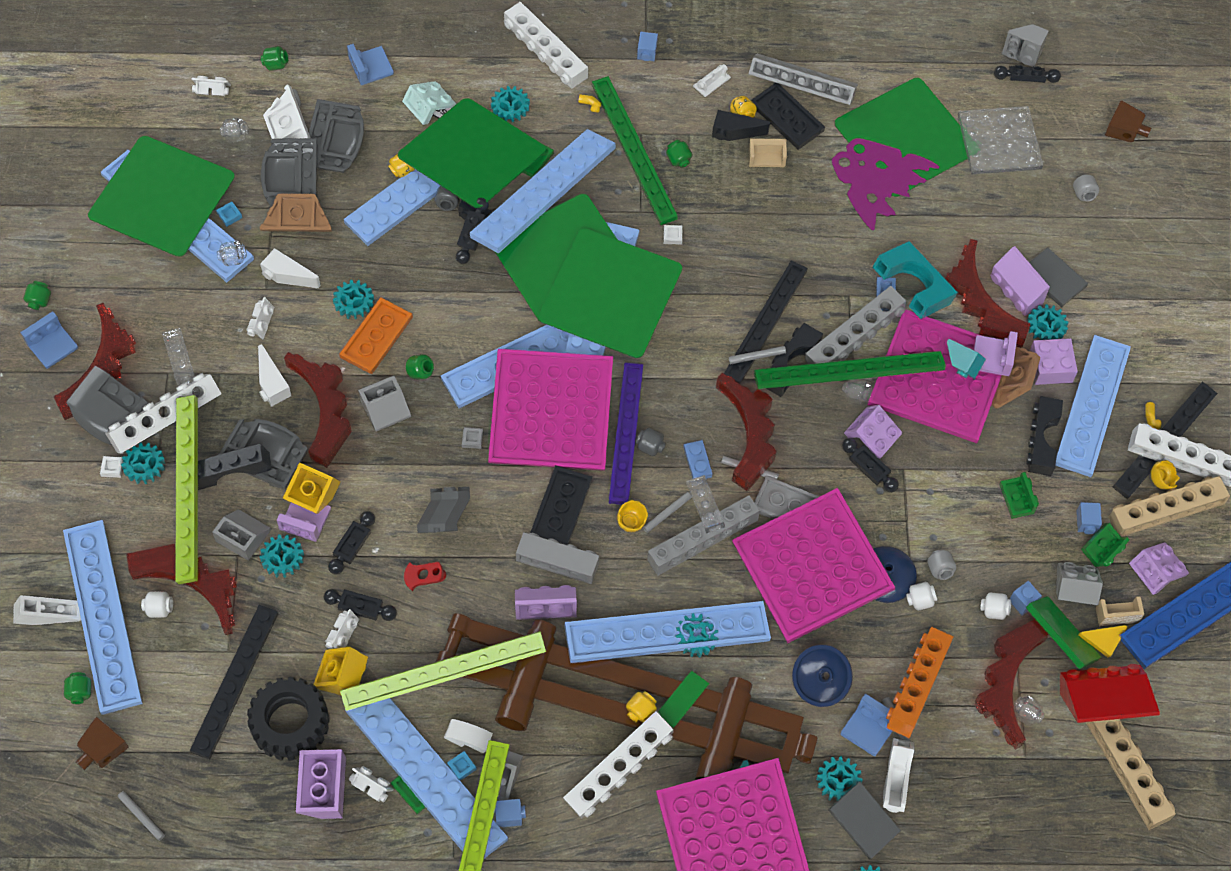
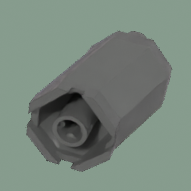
[417,487,470,533]

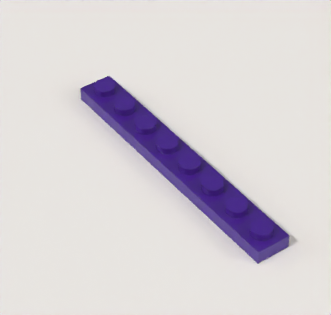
[609,363,643,505]

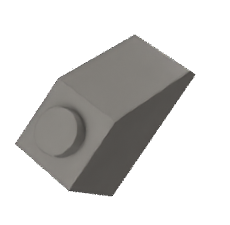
[498,751,523,800]

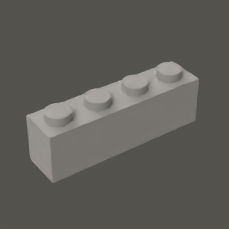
[516,532,599,584]

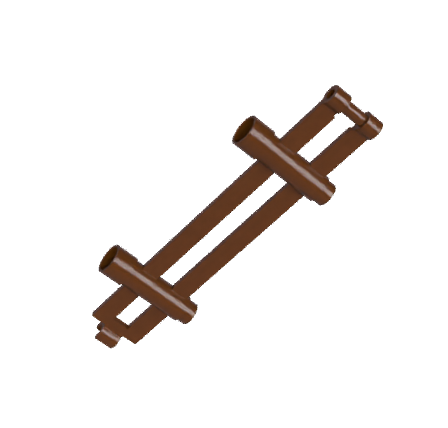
[435,613,818,780]

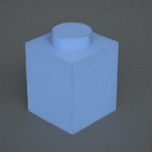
[637,32,658,61]
[1076,502,1102,534]
[1010,581,1042,616]
[495,799,526,827]

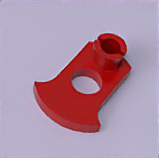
[404,562,446,591]

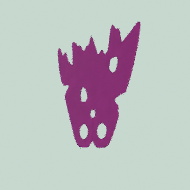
[832,138,939,230]

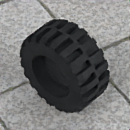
[247,676,330,761]

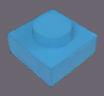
[216,202,242,227]
[447,751,476,781]

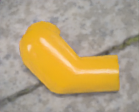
[578,94,601,113]
[1145,402,1161,430]

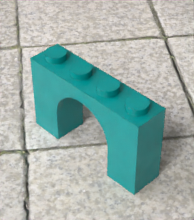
[872,241,958,319]

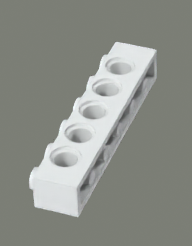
[504,2,588,89]
[105,373,221,453]
[1128,423,1231,487]
[563,711,673,819]

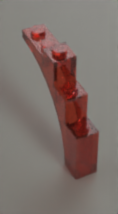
[945,239,1030,348]
[53,303,136,420]
[284,352,352,468]
[716,373,777,491]
[126,544,237,635]
[975,619,1049,750]

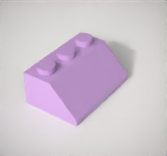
[991,246,1050,316]
[515,585,577,620]
[296,749,346,819]

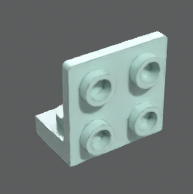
[402,81,456,125]

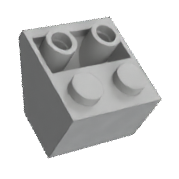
[1002,24,1049,67]
[358,376,411,432]
[212,509,271,561]
[1056,562,1103,605]

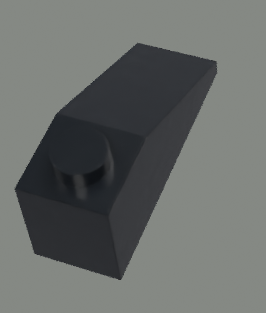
[712,110,770,141]

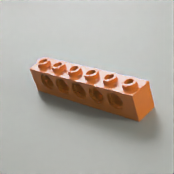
[886,627,954,738]

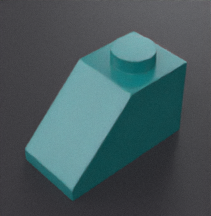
[947,339,986,379]

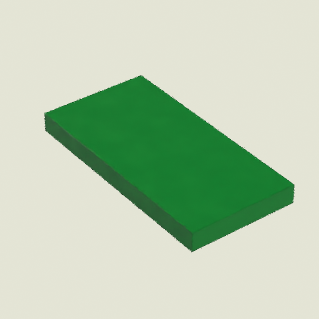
[1026,596,1101,669]

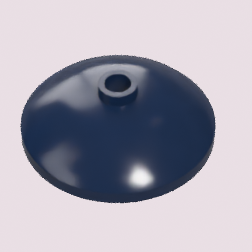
[873,546,917,603]
[792,645,853,707]

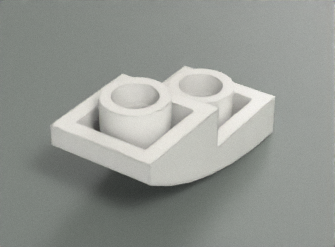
[444,719,493,753]

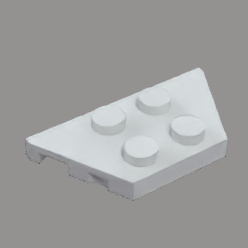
[263,85,311,139]

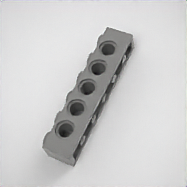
[749,53,858,105]
[805,286,906,364]
[647,496,760,576]

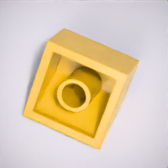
[283,462,340,514]
[313,647,368,695]

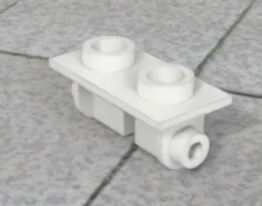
[693,64,731,97]
[192,76,231,96]
[247,297,275,339]
[325,609,359,649]
[349,766,394,802]

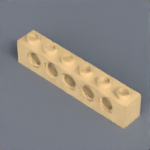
[1109,476,1230,537]
[1086,719,1176,830]

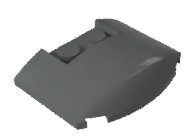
[309,99,364,173]
[261,138,318,208]
[66,366,150,446]
[218,419,308,489]

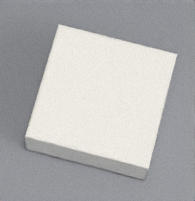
[664,225,682,244]
[100,456,124,478]

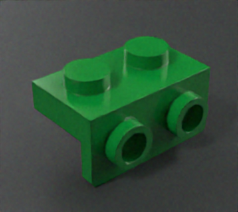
[999,472,1039,519]
[1081,523,1130,567]

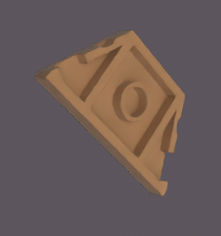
[260,194,332,232]
[991,347,1041,409]

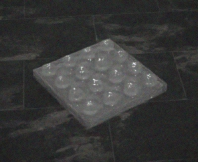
[958,106,1043,175]

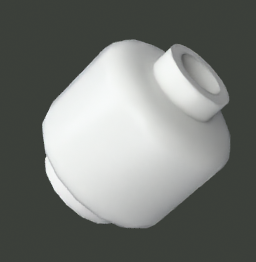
[906,582,937,611]
[141,592,173,618]
[981,592,1011,620]

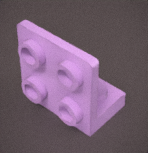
[974,331,1018,376]
[844,405,902,459]
[277,502,331,542]
[1129,542,1189,595]

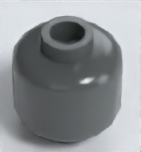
[435,186,459,211]
[636,428,666,456]

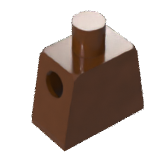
[1105,100,1152,143]
[75,717,129,771]

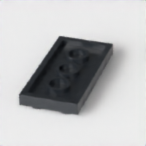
[751,83,825,150]
[530,465,592,545]

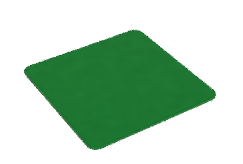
[834,78,979,197]
[398,98,546,208]
[88,136,235,257]
[494,194,618,323]
[538,228,682,358]

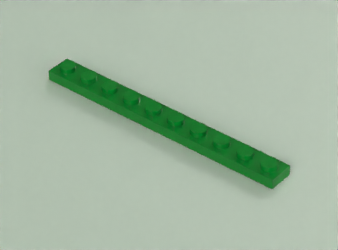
[592,76,678,226]
[754,351,946,389]

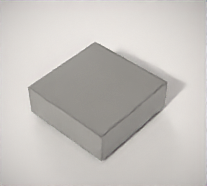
[462,427,483,449]

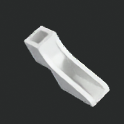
[883,738,914,813]

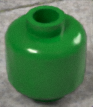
[261,46,289,71]
[666,140,693,168]
[23,281,51,310]
[406,354,434,380]
[64,672,92,705]

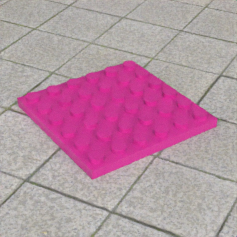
[868,309,1002,443]
[488,349,613,471]
[732,488,895,644]
[655,758,809,871]

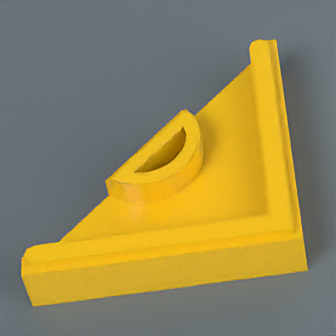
[1078,625,1127,658]

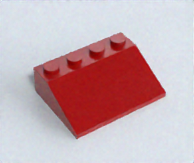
[1060,664,1160,723]

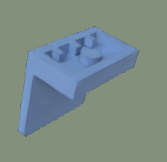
[347,44,394,85]
[20,311,78,369]
[840,694,893,756]

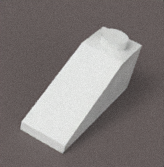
[260,248,321,288]
[258,344,291,407]
[13,595,81,625]

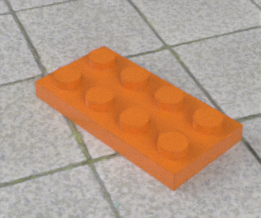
[339,297,413,374]

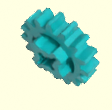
[491,86,530,122]
[333,280,374,319]
[1026,304,1069,340]
[121,443,165,484]
[260,534,304,578]
[675,613,718,658]
[816,756,863,801]

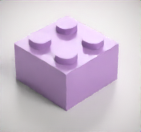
[1030,339,1078,385]

